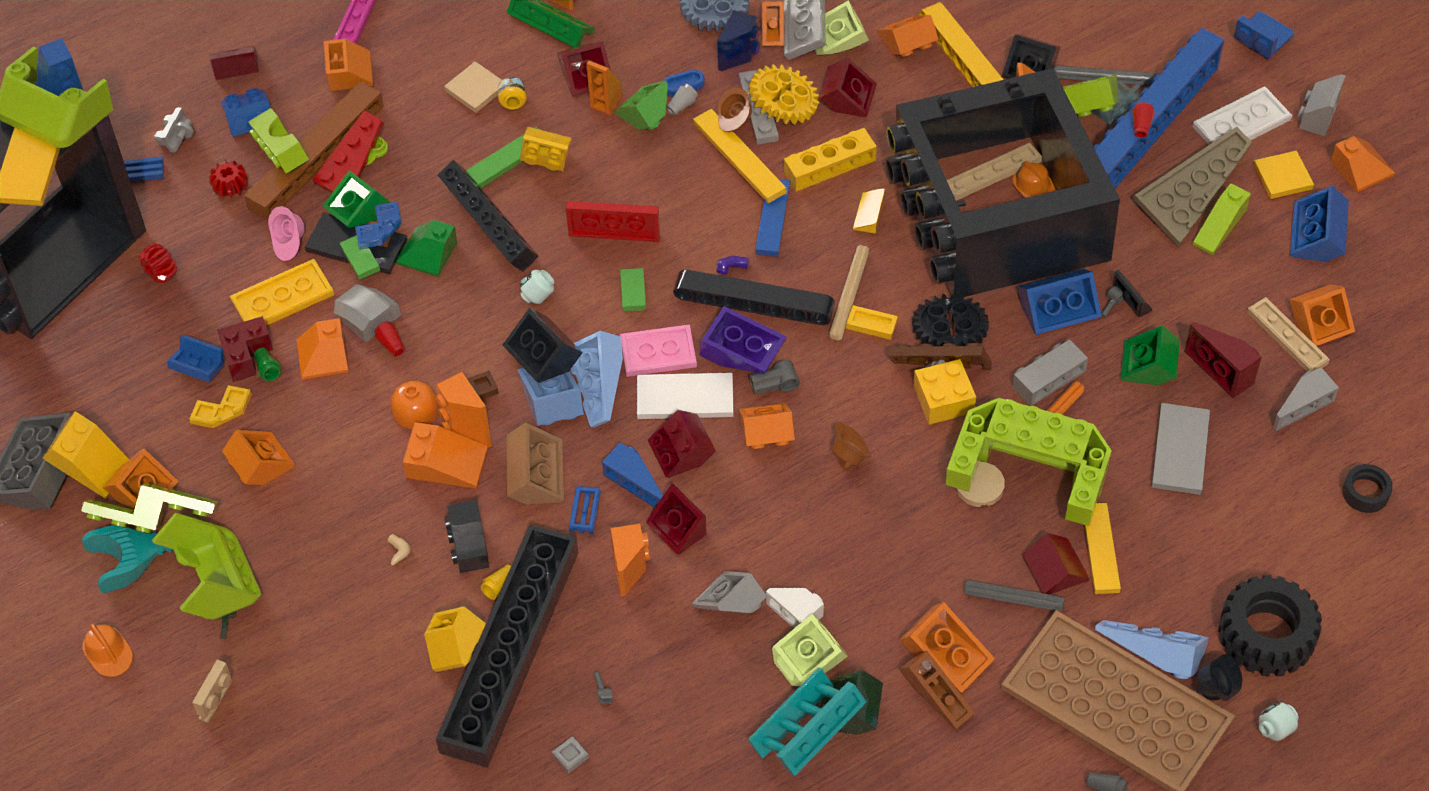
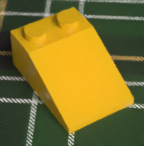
[42,411,129,498]

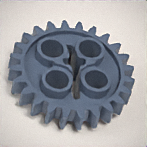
[680,0,750,32]

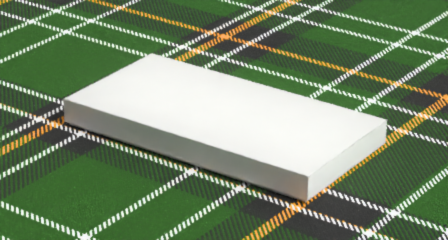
[1192,86,1292,145]
[637,373,733,419]

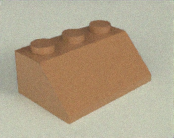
[507,422,564,505]

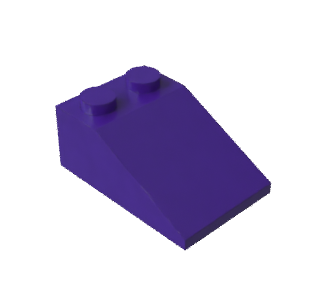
[700,306,787,374]

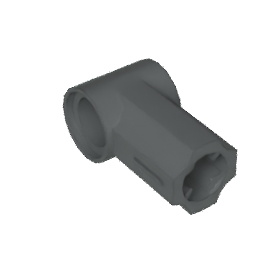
[749,360,800,395]

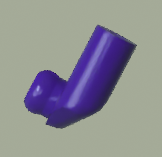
[716,255,749,275]

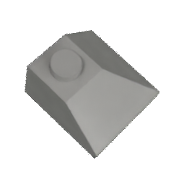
[691,571,767,613]

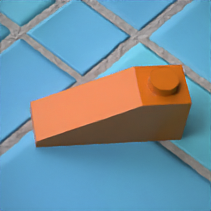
[586,61,622,115]

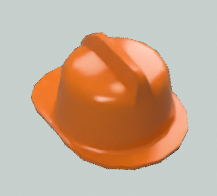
[1012,161,1057,198]
[82,624,133,677]

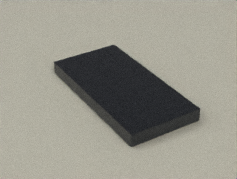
[305,213,408,275]

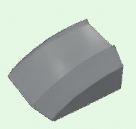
[334,284,401,343]

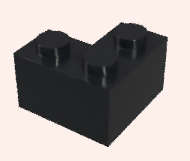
[444,500,489,573]

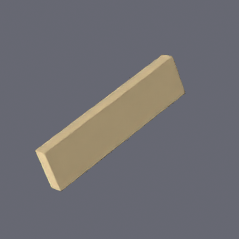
[1247,297,1330,372]

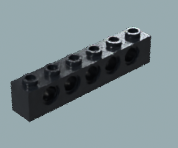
[437,160,539,272]

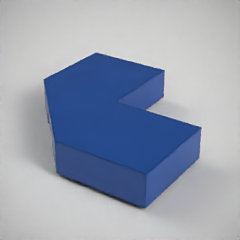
[355,202,402,249]

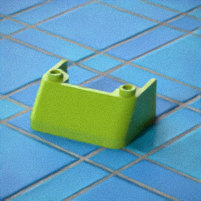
[0,46,113,148]
[152,513,261,620]

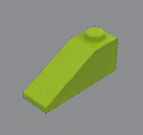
[1193,183,1251,255]

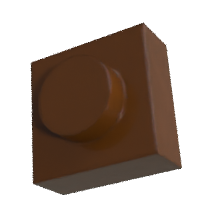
[467,370,499,400]

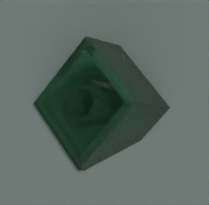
[821,670,883,735]

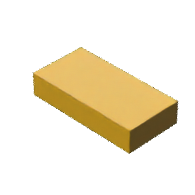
[846,305,898,340]

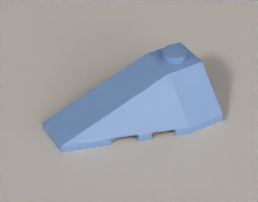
[570,331,623,428]
[1095,620,1209,679]

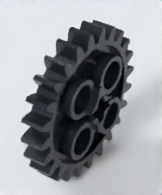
[912,294,989,347]

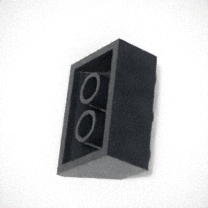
[502,307,583,383]

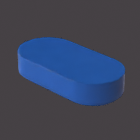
[663,70,705,97]

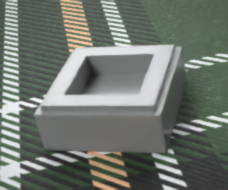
[552,736,589,774]

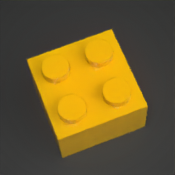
[914,359,976,425]

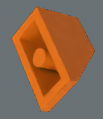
[762,1,784,46]

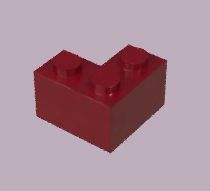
[217,316,273,382]

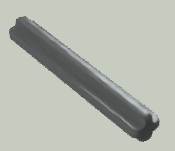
[964,580,1064,611]

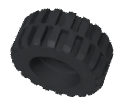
[1218,575,1322,677]

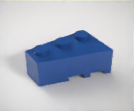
[35,38,83,96]

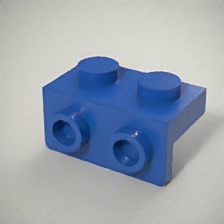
[167,335,224,383]

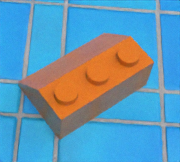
[435,372,492,448]

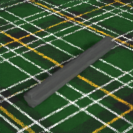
[1054,65,1162,86]

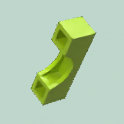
[248,108,309,174]

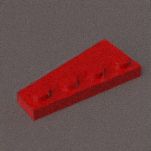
[312,110,384,193]

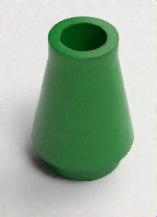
[254,348,281,381]

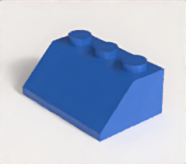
[1290,185,1349,262]
[1018,269,1102,335]

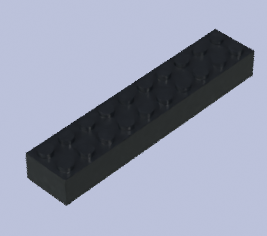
[436,525,578,768]

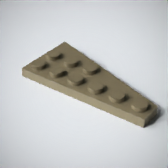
[1133,127,1252,247]

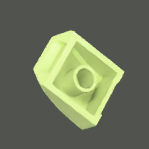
[815,0,869,55]
[772,614,847,686]

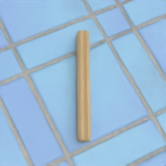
[829,245,869,341]

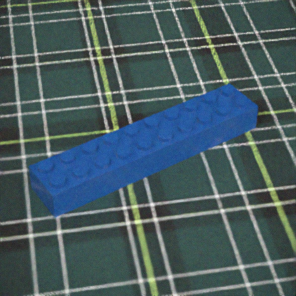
[1094,28,1225,189]

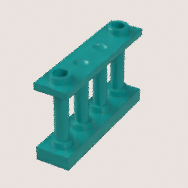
[748,668,866,776]

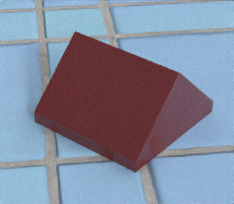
[209,46,259,80]
[646,484,707,554]
[1022,533,1089,594]

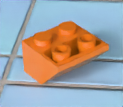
[324,39,373,91]

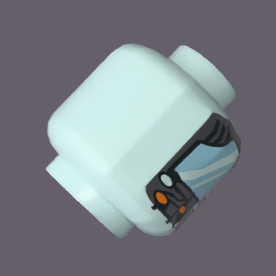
[520,270,554,304]
[1259,702,1298,741]

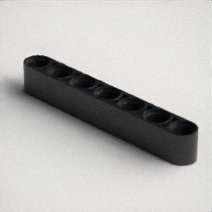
[673,270,835,325]

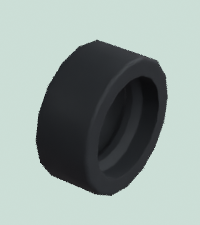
[1343,464,1393,513]

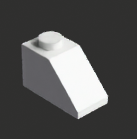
[766,588,824,628]

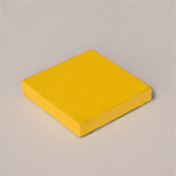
[1253,151,1314,199]

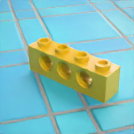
[784,128,877,192]

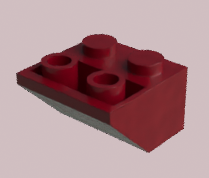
[648,410,716,478]

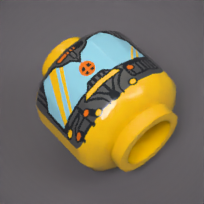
[498,77,527,110]

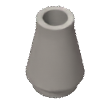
[666,84,698,116]

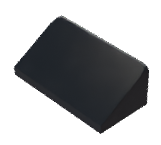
[1113,270,1153,317]

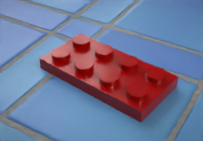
[566,201,660,242]

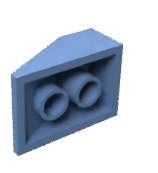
[517,368,584,426]

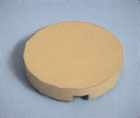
[956,462,1005,507]

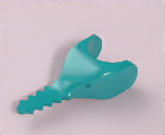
[82,525,173,593]

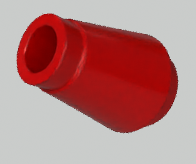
[1132,102,1155,138]
[374,321,405,357]

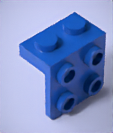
[1233,12,1294,59]
[221,88,270,137]

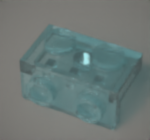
[1091,80,1140,125]

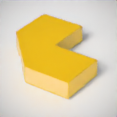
[189,385,252,428]

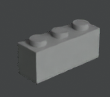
[1012,339,1088,406]

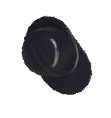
[1195,654,1243,701]

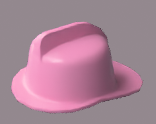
[268,206,305,261]

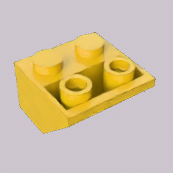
[520,127,571,171]
[424,606,486,672]

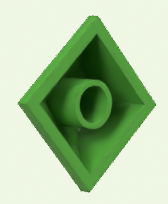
[614,81,668,130]

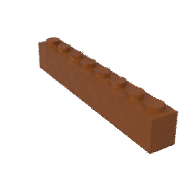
[244,81,384,221]

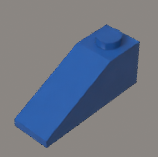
[602,443,663,508]

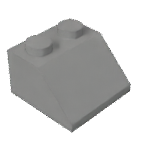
[1298,74,1346,136]

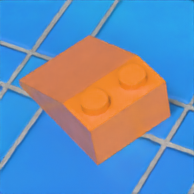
[403,422,488,489]
[900,602,995,694]

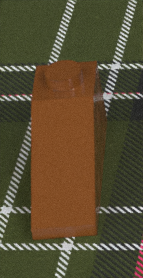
[899,651,975,729]

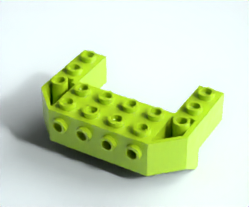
[945,398,1112,526]

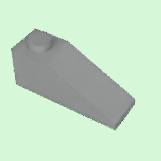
[1273,367,1339,431]

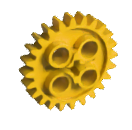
[748,64,819,125]

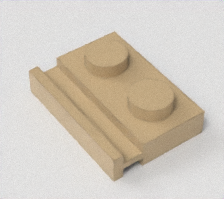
[192,660,233,723]

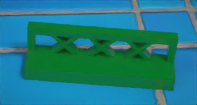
[506,0,595,48]

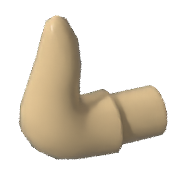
[388,534,411,566]

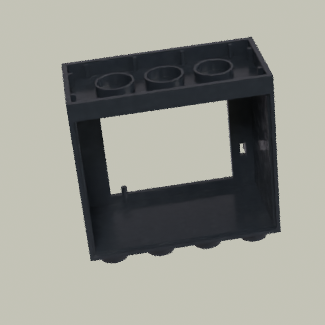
[886,68,1120,299]
[0,115,147,340]

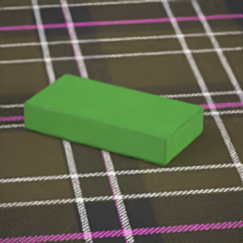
[339,236,380,280]
[620,268,646,312]

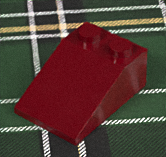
[1184,322,1261,398]

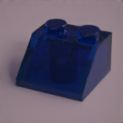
[717,10,761,71]

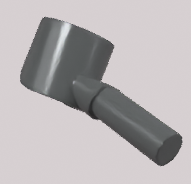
[1101,286,1123,318]
[594,672,613,704]

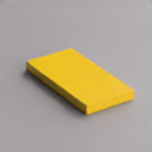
[0,128,60,206]
[230,259,334,326]

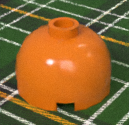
[391,380,439,429]

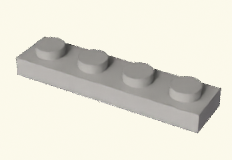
[738,70,778,145]

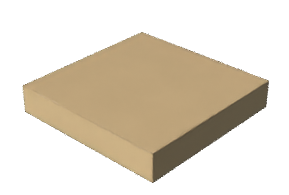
[444,62,502,113]

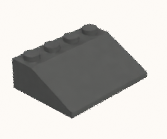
[0,412,72,510]

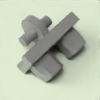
[154,108,194,152]

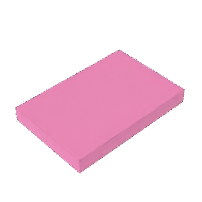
[620,325,697,377]

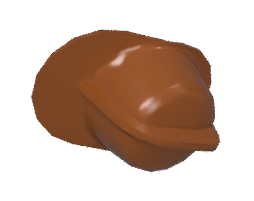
[717,87,752,132]
[832,422,871,469]

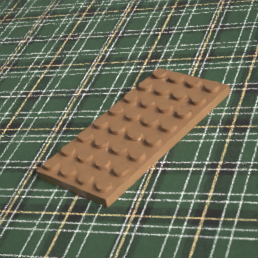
[1001,610,1235,791]

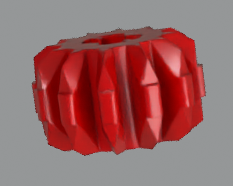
[209,161,248,199]
[138,243,177,283]

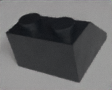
[1002,34,1061,79]

